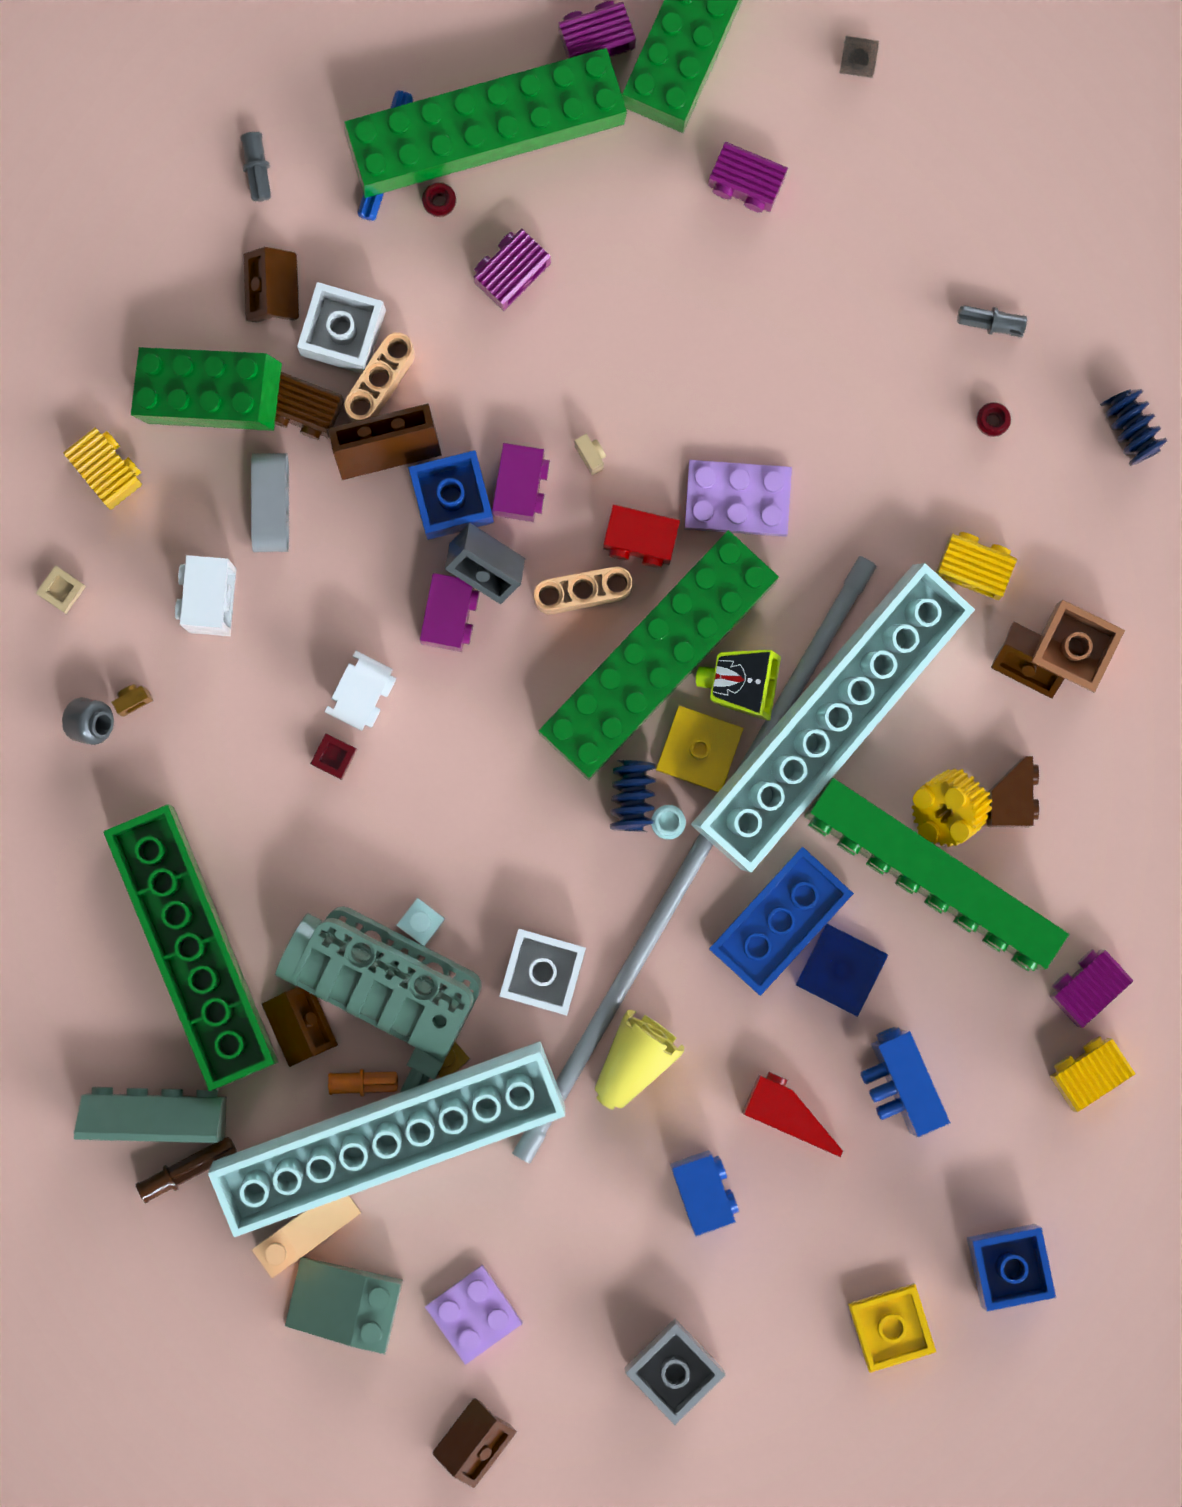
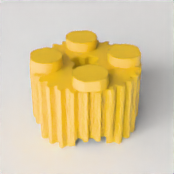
[911,768,992,847]

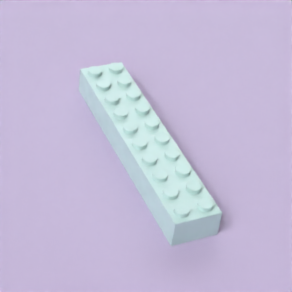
[690,563,975,873]
[208,1041,565,1237]

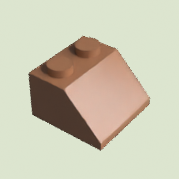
[1031,599,1125,693]

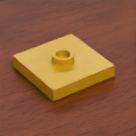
[656,705,744,793]
[848,1283,936,1373]

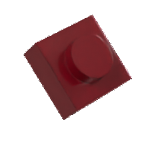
[310,733,358,780]

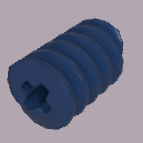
[1100,389,1167,466]
[610,760,657,832]

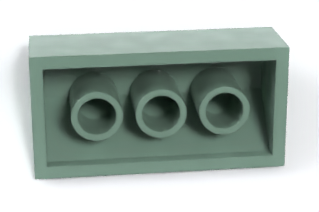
[74,1087,227,1143]

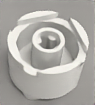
[325,651,396,731]

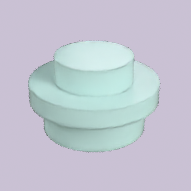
[651,805,686,840]

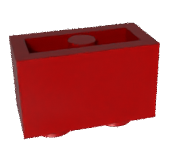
[603,504,680,568]

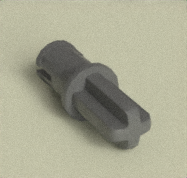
[241,132,271,202]
[957,306,1027,338]

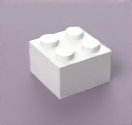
[297,282,386,374]
[175,555,237,636]
[499,929,586,1016]

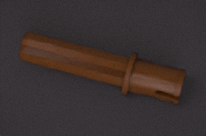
[135,1137,237,1203]

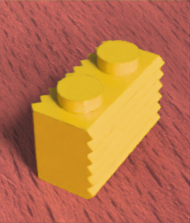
[63,427,142,510]
[936,532,1017,600]
[1050,1036,1135,1112]

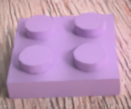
[425,1265,523,1365]

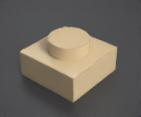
[575,433,606,475]
[36,565,86,614]

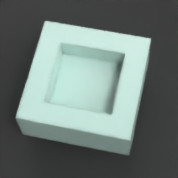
[396,898,445,947]

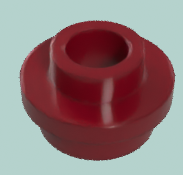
[422,182,456,217]
[976,402,1011,437]

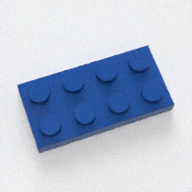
[709,847,854,996]

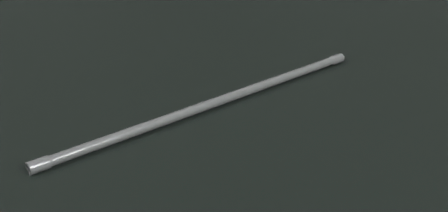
[512,556,877,1164]

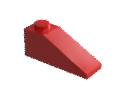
[742,1072,843,1157]

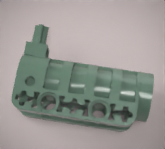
[275,906,482,1092]

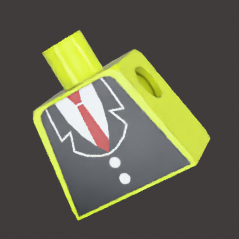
[696,650,781,721]

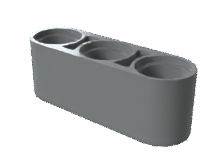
[251,453,289,552]

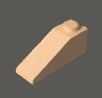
[252,1195,362,1278]

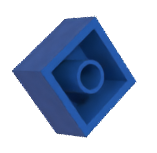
[408,450,494,540]
[670,1150,739,1236]
[967,1224,1056,1312]

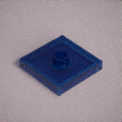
[795,924,888,1017]

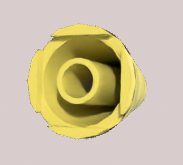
[595,1010,684,1110]

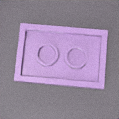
[684,460,792,537]

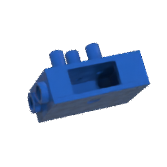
[860,1027,950,1137]

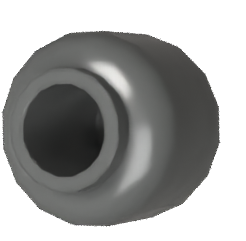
[62,697,114,745]

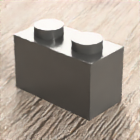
[445,523,525,604]

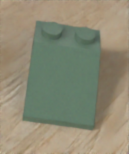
[285,1257,403,1354]

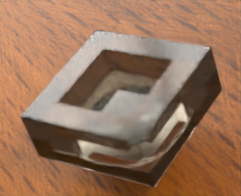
[839,36,879,78]

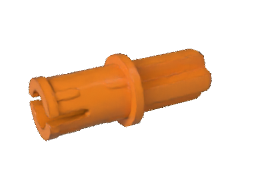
[328,1069,398,1097]

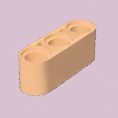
[345,332,415,422]
[534,567,632,614]

